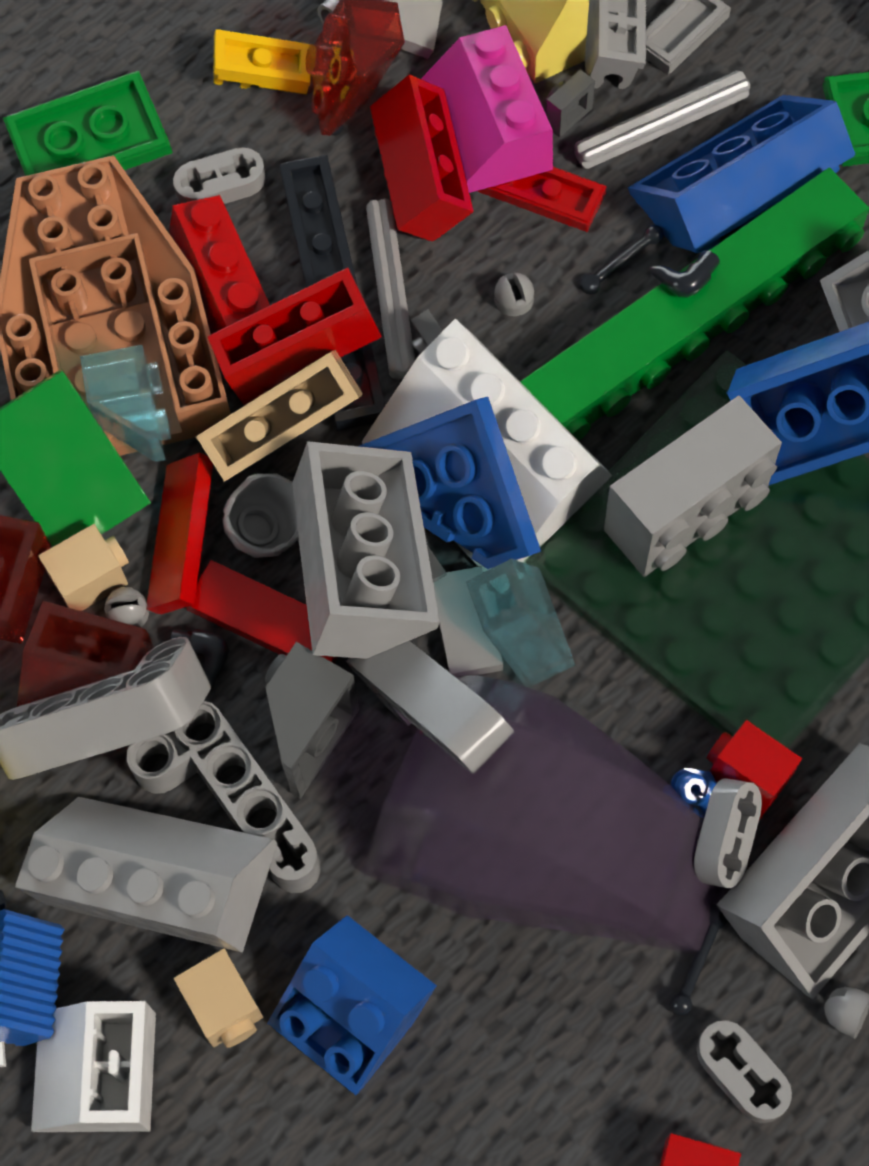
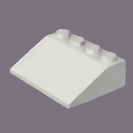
[362,319,612,587]

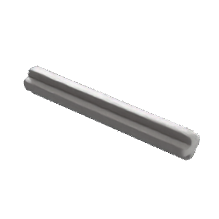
[574,70,751,169]
[366,199,415,380]

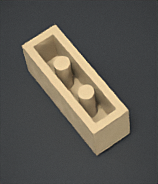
[196,350,363,482]

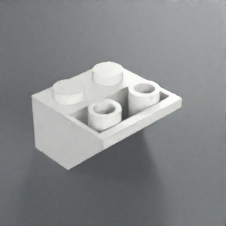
[31,1001,156,1132]

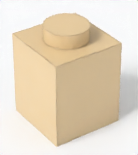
[38,524,129,616]
[174,948,264,1048]

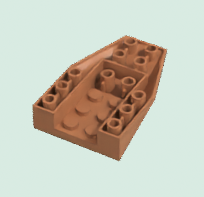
[0,155,231,456]

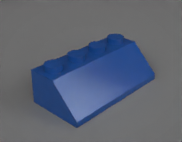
[628,95,856,253]
[727,322,869,485]

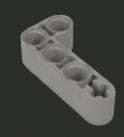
[0,637,211,780]
[346,641,514,774]
[127,701,321,893]

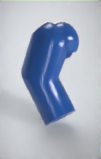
[670,768,717,817]

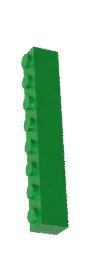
[520,167,869,441]

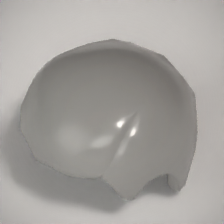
[222,473,298,558]

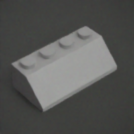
[292,441,440,659]
[717,743,869,999]
[15,797,278,953]

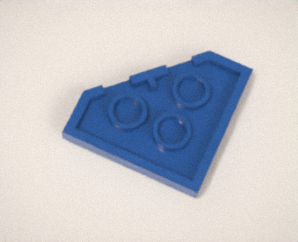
[358,397,541,569]

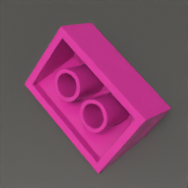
[421,25,553,193]

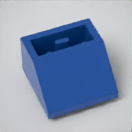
[267,915,437,1095]

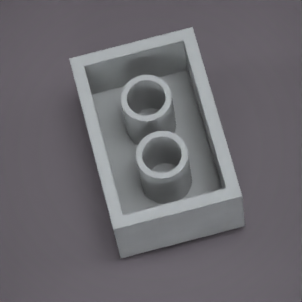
[604,395,782,577]

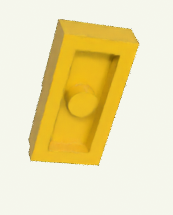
[214,29,310,94]

